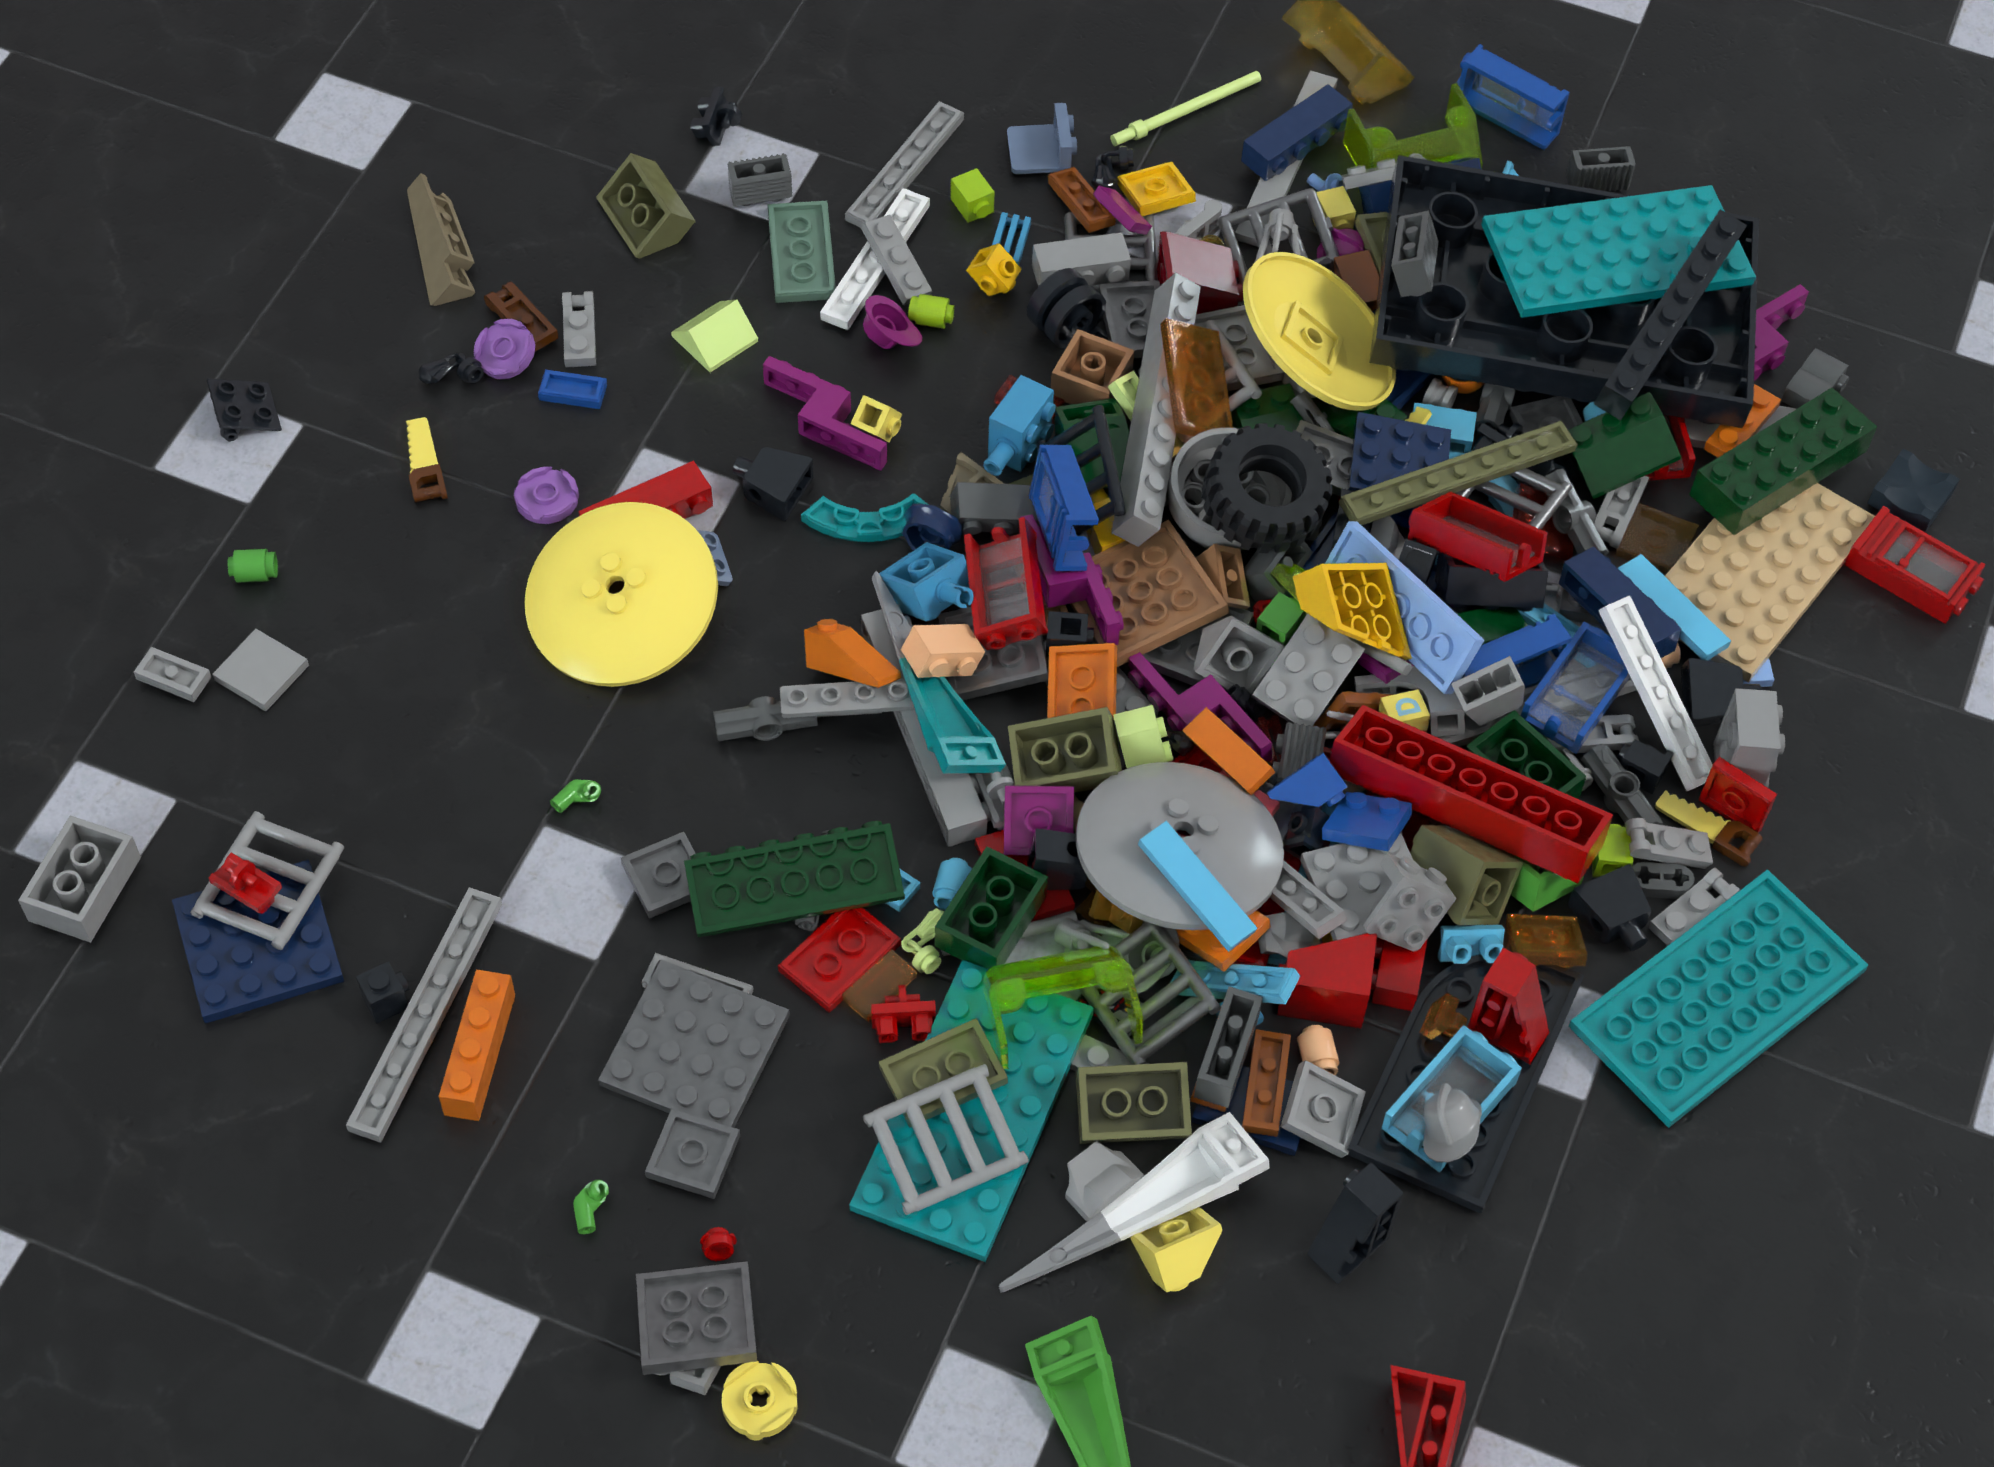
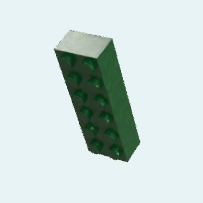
[1689,387,1877,535]

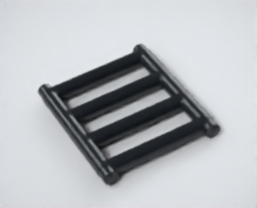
[1036,405,1126,536]

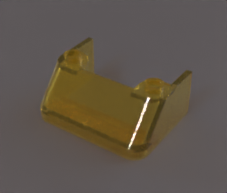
[1282,0,1415,104]

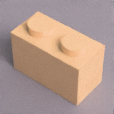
[900,624,985,678]

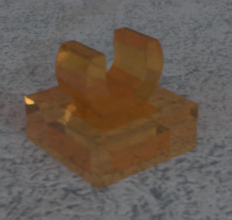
[1420,993,1468,1040]

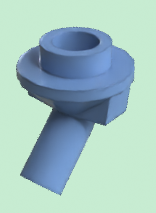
[1306,173,1347,192]

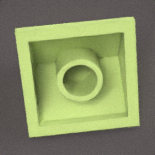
[671,299,758,372]

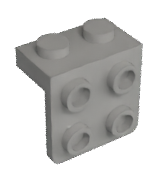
[1364,853,1457,951]

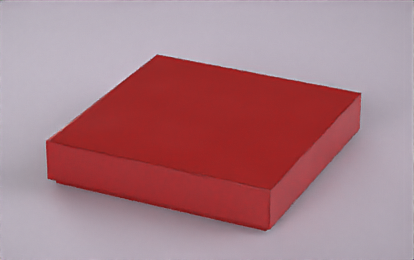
[1699,756,1777,833]

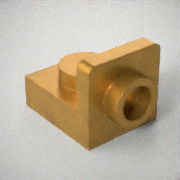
[1089,890,1143,934]

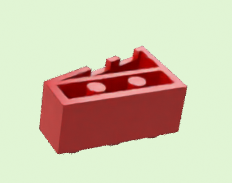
[1467,948,1549,1064]
[1390,1365,1466,1467]

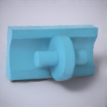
[1438,925,1505,964]

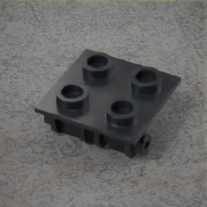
[207,378,282,441]

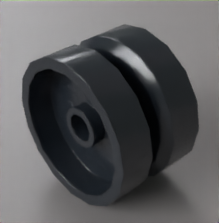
[1027,268,1106,349]

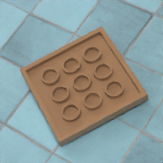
[1070,520,1229,667]

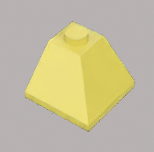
[1130,1207,1223,1293]

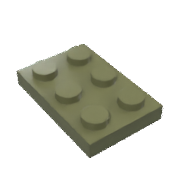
[879,1018,1008,1127]

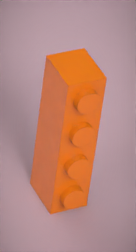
[439,969,515,1121]

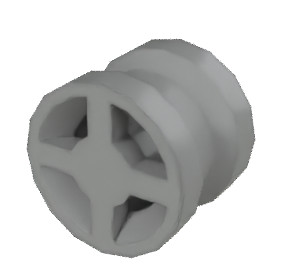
[1422,378,1458,408]

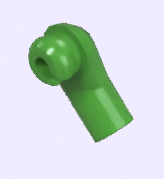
[550,780,601,813]
[573,1179,609,1234]

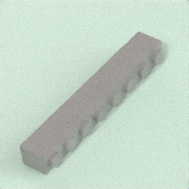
[861,604,991,847]

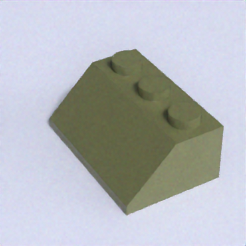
[596,153,696,259]

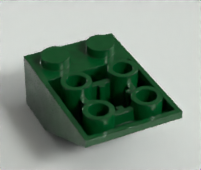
[1055,398,1129,488]

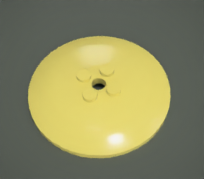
[1243,252,1396,411]
[525,502,718,687]

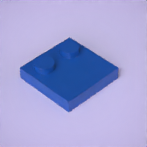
[1322,792,1412,851]

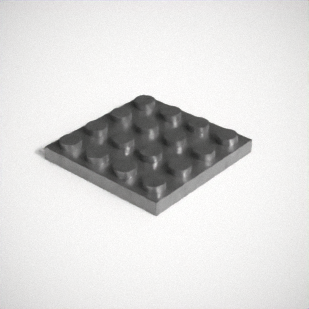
[598,959,790,1128]

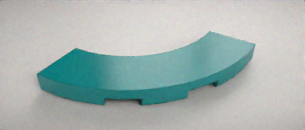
[801,493,929,542]

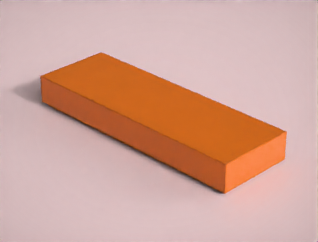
[1182,707,1275,795]

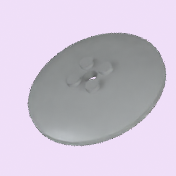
[1076,762,1284,930]

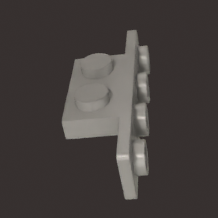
[780,679,915,718]

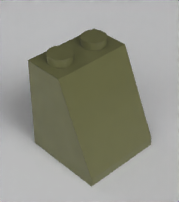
[1410,825,1524,925]

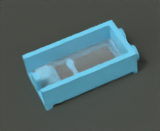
[1381,1025,1522,1173]

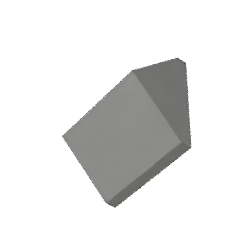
[1193,616,1285,694]

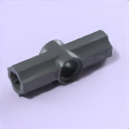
[1475,383,1516,431]
[1544,469,1609,556]
[713,696,818,741]
[1581,744,1663,825]

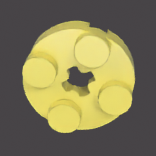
[722,1361,798,1441]

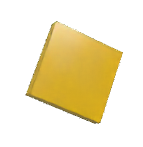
[1117,162,1196,216]

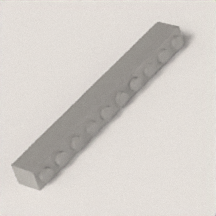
[1112,272,1201,547]

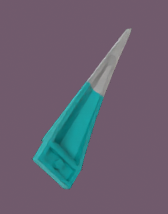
[872,571,1006,774]

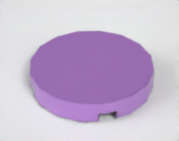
[473,319,536,379]
[514,466,579,524]

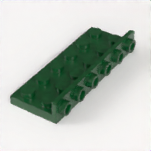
[684,821,905,937]

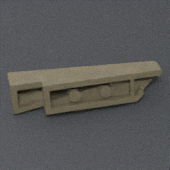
[407,173,475,306]

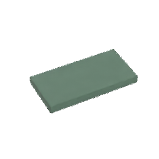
[767,201,836,303]

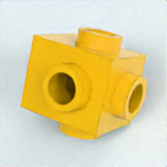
[966,243,1022,296]

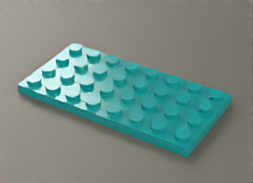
[1481,185,1756,318]
[1568,869,1868,1128]
[849,960,1094,1262]

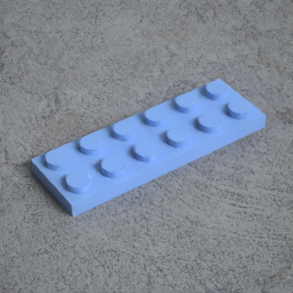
[1325,521,1484,694]

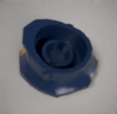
[902,503,962,551]

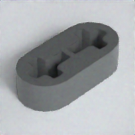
[1632,862,1695,899]

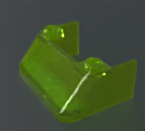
[1343,83,1483,169]
[983,945,1143,1069]

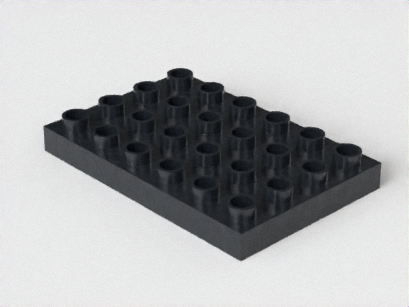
[1369,155,1759,428]

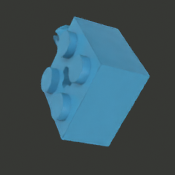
[983,375,1056,476]
[879,542,974,621]

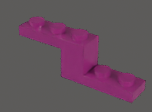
[1754,284,1809,381]
[763,356,887,471]
[1019,514,1124,645]
[1128,652,1272,763]

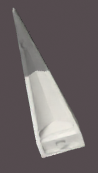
[999,1112,1270,1293]

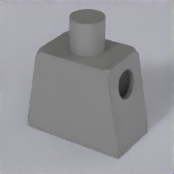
[1451,656,1525,725]

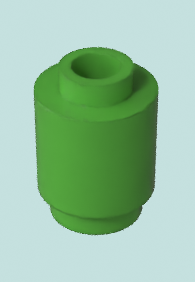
[228,549,278,583]

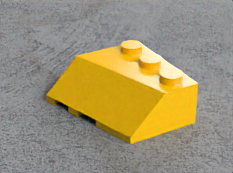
[1293,563,1412,660]

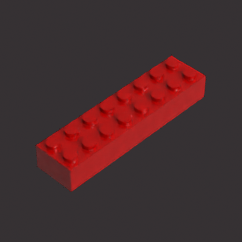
[1329,705,1613,883]

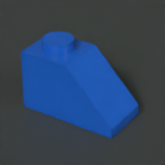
[1267,752,1347,807]

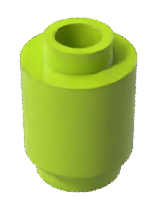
[908,294,955,329]

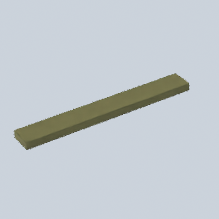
[1339,420,1577,526]

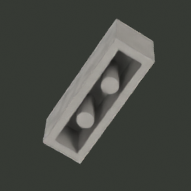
[1032,232,1131,287]

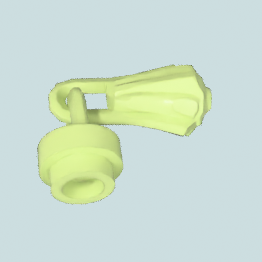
[901,908,944,974]

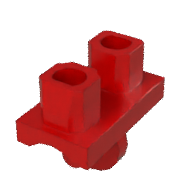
[208,852,282,914]
[871,984,936,1043]

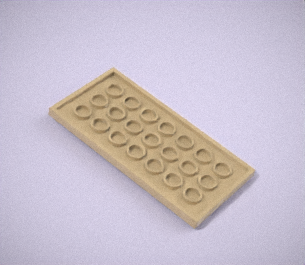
[1665,483,1875,683]

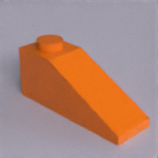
[804,619,901,688]

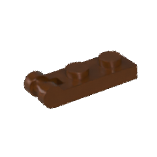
[484,281,558,351]

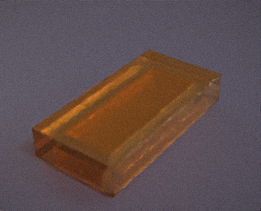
[842,950,917,1022]

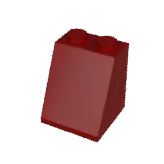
[1277,933,1377,1029]

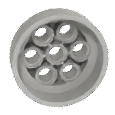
[1166,428,1292,550]

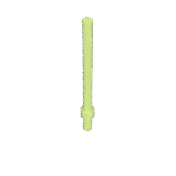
[1110,71,1261,146]

